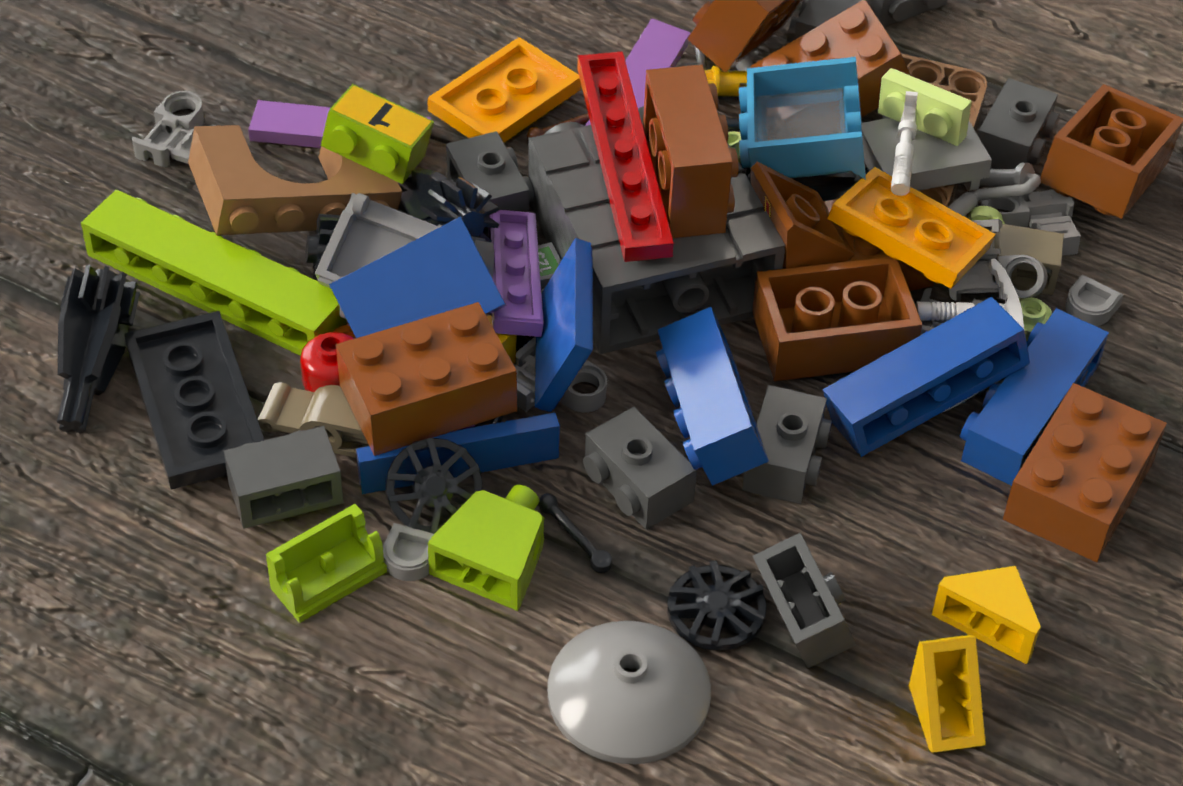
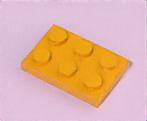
[428,37,581,143]
[827,167,996,289]

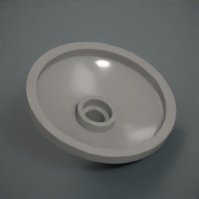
[547,621,711,764]

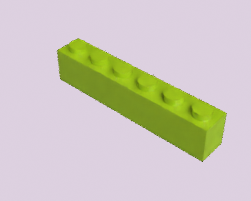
[81,189,347,356]

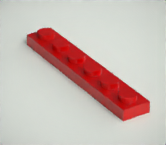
[577,51,674,262]

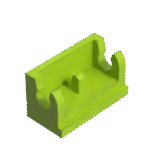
[266,504,388,623]

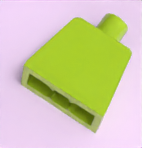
[428,485,544,611]

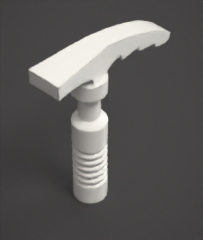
[891,91,918,196]
[915,258,1025,331]

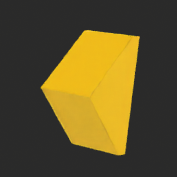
[932,566,1041,665]
[909,635,986,753]

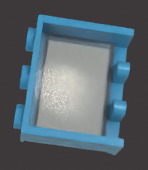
[739,57,866,180]

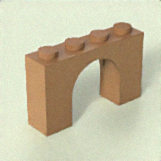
[188,125,402,236]

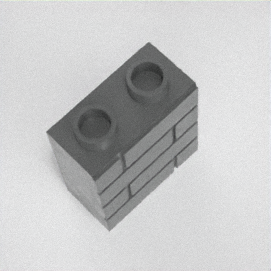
[528,106,786,354]

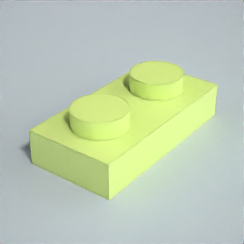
[878,68,972,146]

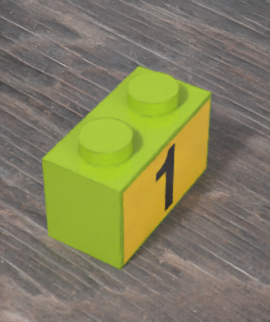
[320,84,434,184]

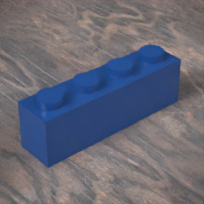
[822,297,1030,457]
[656,307,769,486]
[960,308,1109,486]

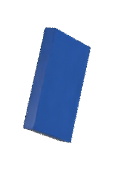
[329,216,507,338]
[535,238,593,412]

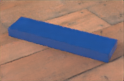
[356,413,560,494]

